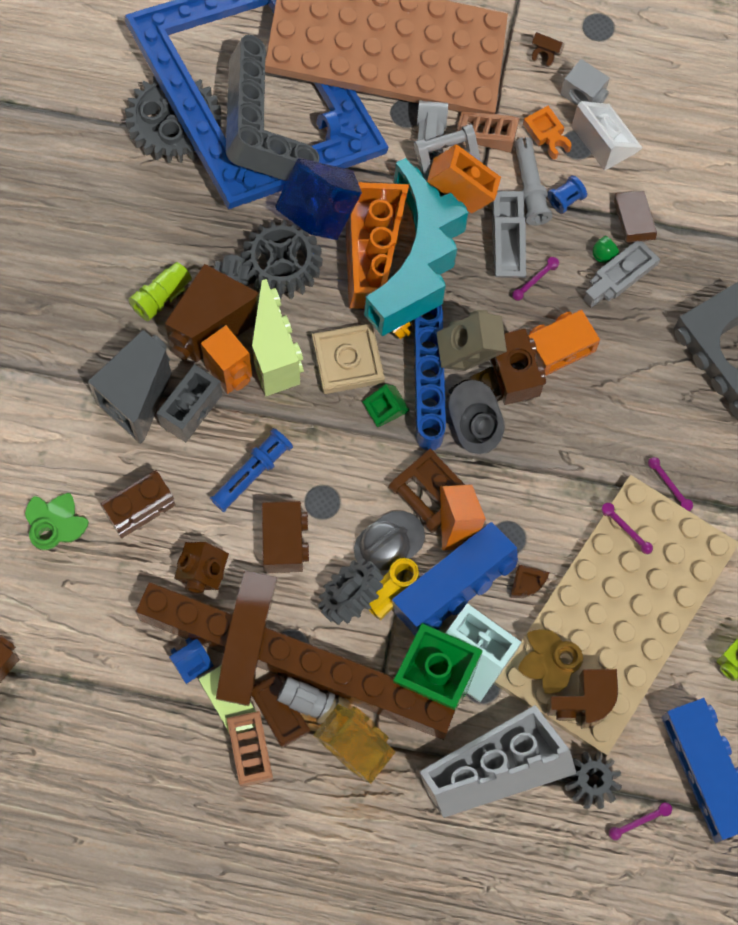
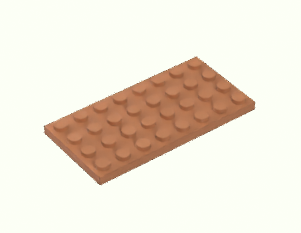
[265,0,508,114]

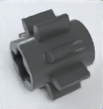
[214,255,251,286]

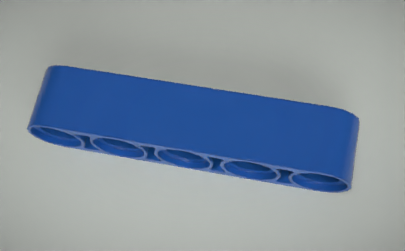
[413,305,446,450]

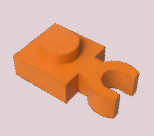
[523,105,572,160]

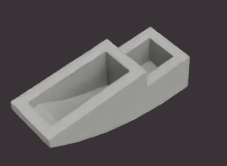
[491,191,526,278]

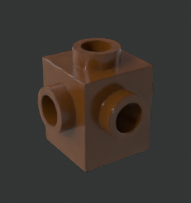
[174,542,229,594]

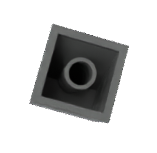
[88,330,172,444]

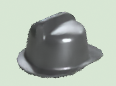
[449,380,505,455]
[354,511,425,575]

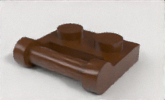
[388,448,465,533]

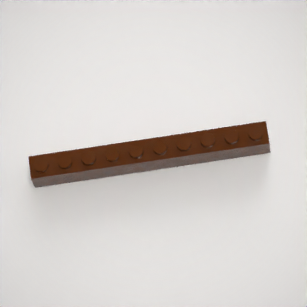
[136,582,455,740]

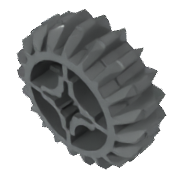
[240,219,323,300]

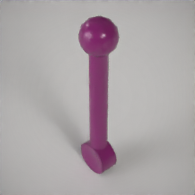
[512,257,559,301]
[648,457,693,511]
[601,503,653,554]
[609,802,672,840]

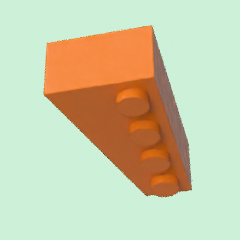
[345,182,409,309]

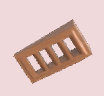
[456,111,520,153]
[227,711,274,787]

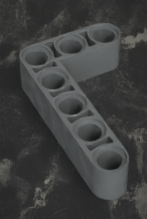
[226,35,320,184]

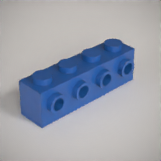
[392,522,518,636]
[661,698,738,844]

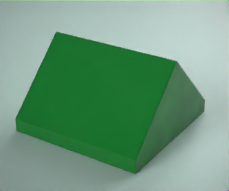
[393,623,483,710]

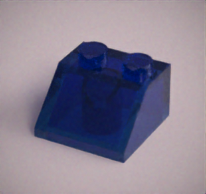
[275,158,362,240]

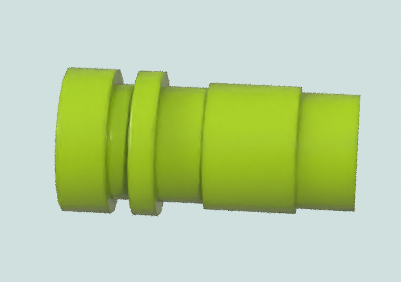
[128,262,192,321]

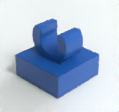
[169,638,214,684]

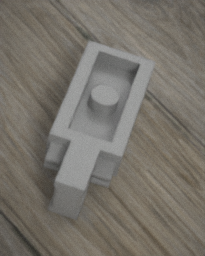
[583,241,660,308]

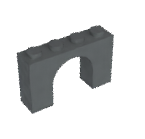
[674,282,738,419]

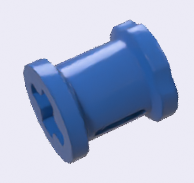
[547,175,587,214]

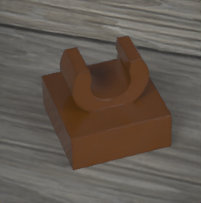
[532,32,565,67]

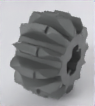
[564,752,622,809]

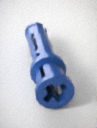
[210,428,293,512]

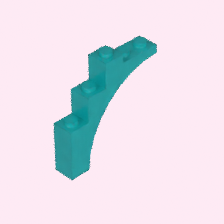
[364,158,469,336]

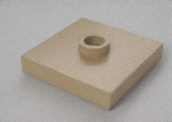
[312,323,385,394]

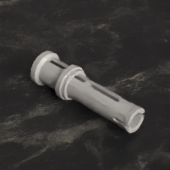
[514,137,553,226]

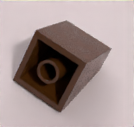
[165,264,259,362]

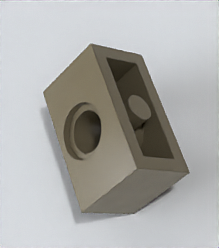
[437,310,507,371]

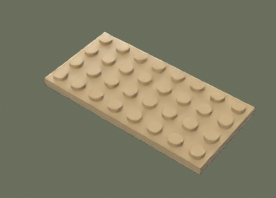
[494,475,738,758]

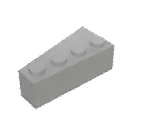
[419,705,577,818]

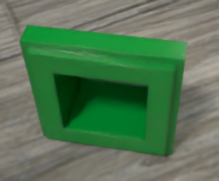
[362,384,410,427]

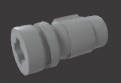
[276,676,350,731]

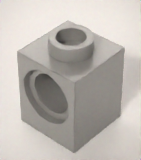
[561,59,610,105]

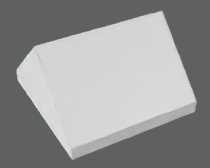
[572,101,642,171]

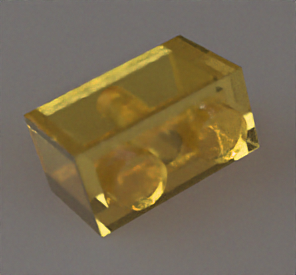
[313,704,396,784]

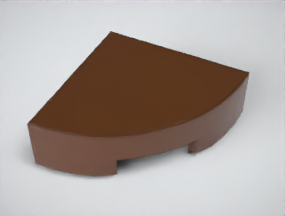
[510,564,550,598]

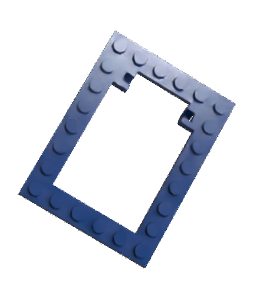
[125,0,389,210]

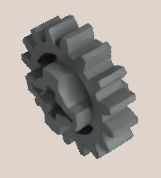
[318,559,384,625]

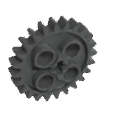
[125,75,222,163]

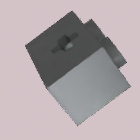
[157,364,223,443]

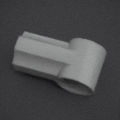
[417,100,449,160]

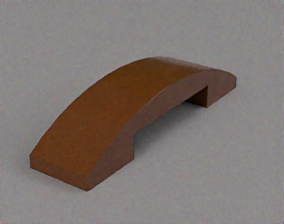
[216,571,277,706]

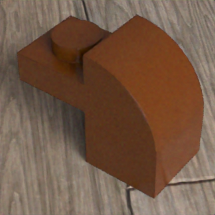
[547,669,618,729]

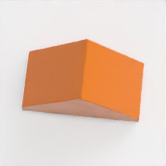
[440,484,486,551]

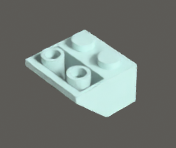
[445,604,521,702]

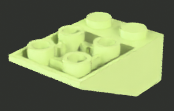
[252,279,304,397]

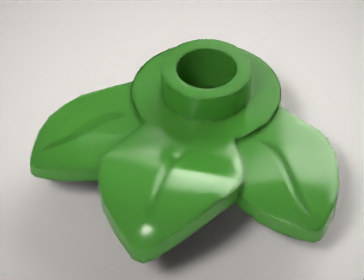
[25,493,89,550]

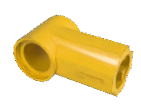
[368,558,420,621]

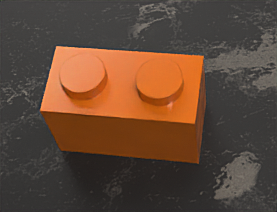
[427,144,501,214]
[528,309,600,376]
[201,325,252,394]

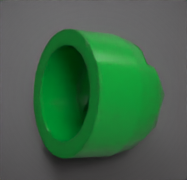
[593,236,619,263]

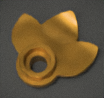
[518,629,583,694]

